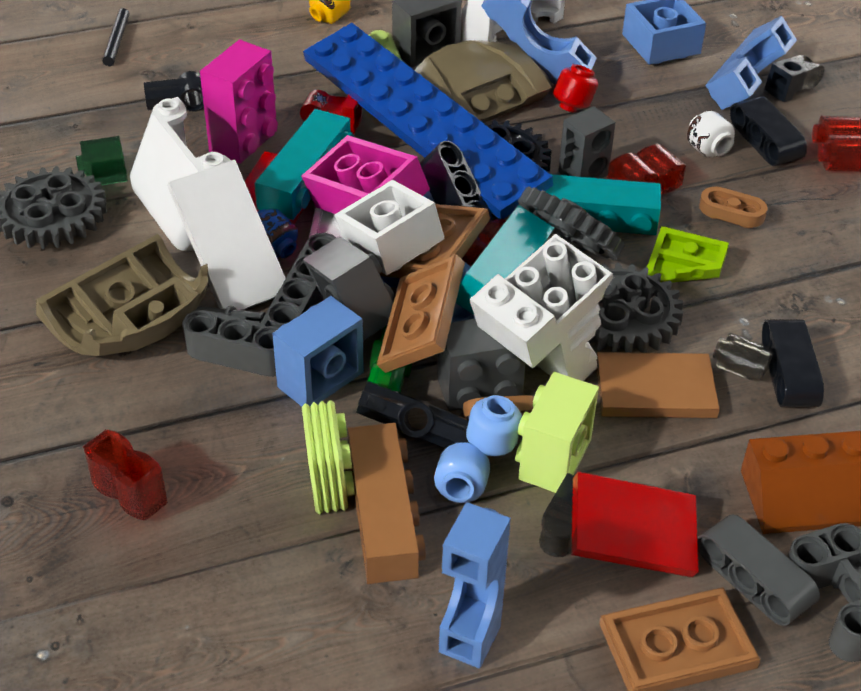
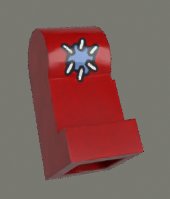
[300,90,362,134]

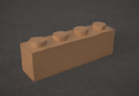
[348,423,426,584]

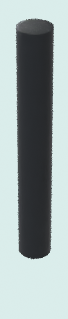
[102,8,130,66]

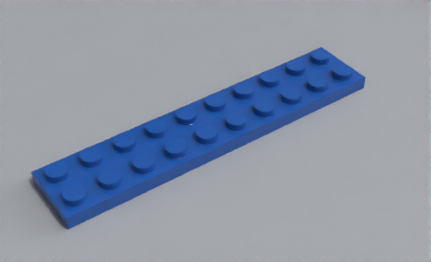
[303,23,553,220]

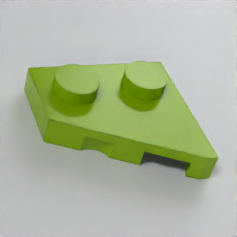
[647,226,729,283]

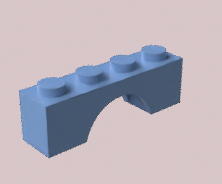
[481,0,597,85]
[705,16,797,110]
[439,502,511,669]

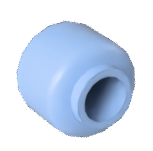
[466,395,522,456]
[434,442,490,503]

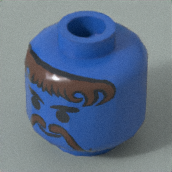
[258,209,298,258]

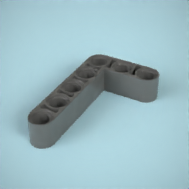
[183,233,336,377]

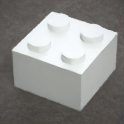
[335,180,445,275]

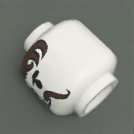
[687,111,735,157]

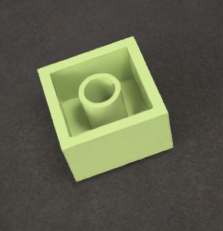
[515,371,599,493]

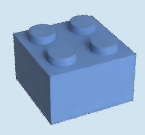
[622,0,706,65]
[272,296,364,406]

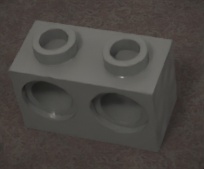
[558,106,616,178]

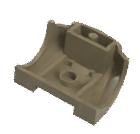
[415,40,552,122]
[36,234,208,356]

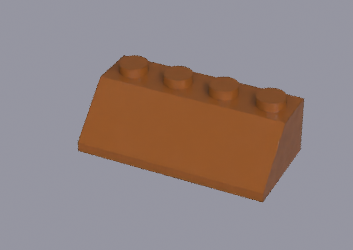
[741,431,861,534]

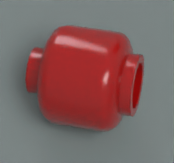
[553,64,599,113]

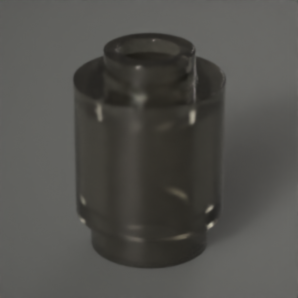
[713,333,773,380]

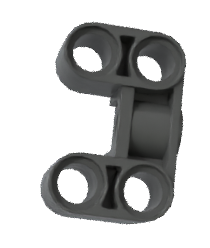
[787,523,861,662]

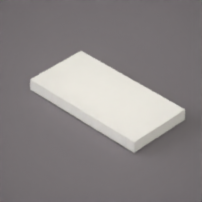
[167,159,286,311]

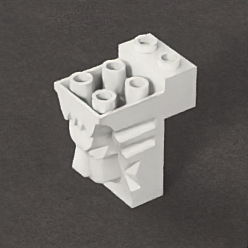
[470,234,613,381]

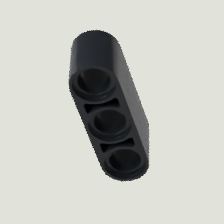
[730,96,807,166]
[420,141,492,232]
[762,319,824,407]

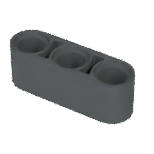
[697,514,820,626]

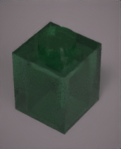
[76,136,128,185]

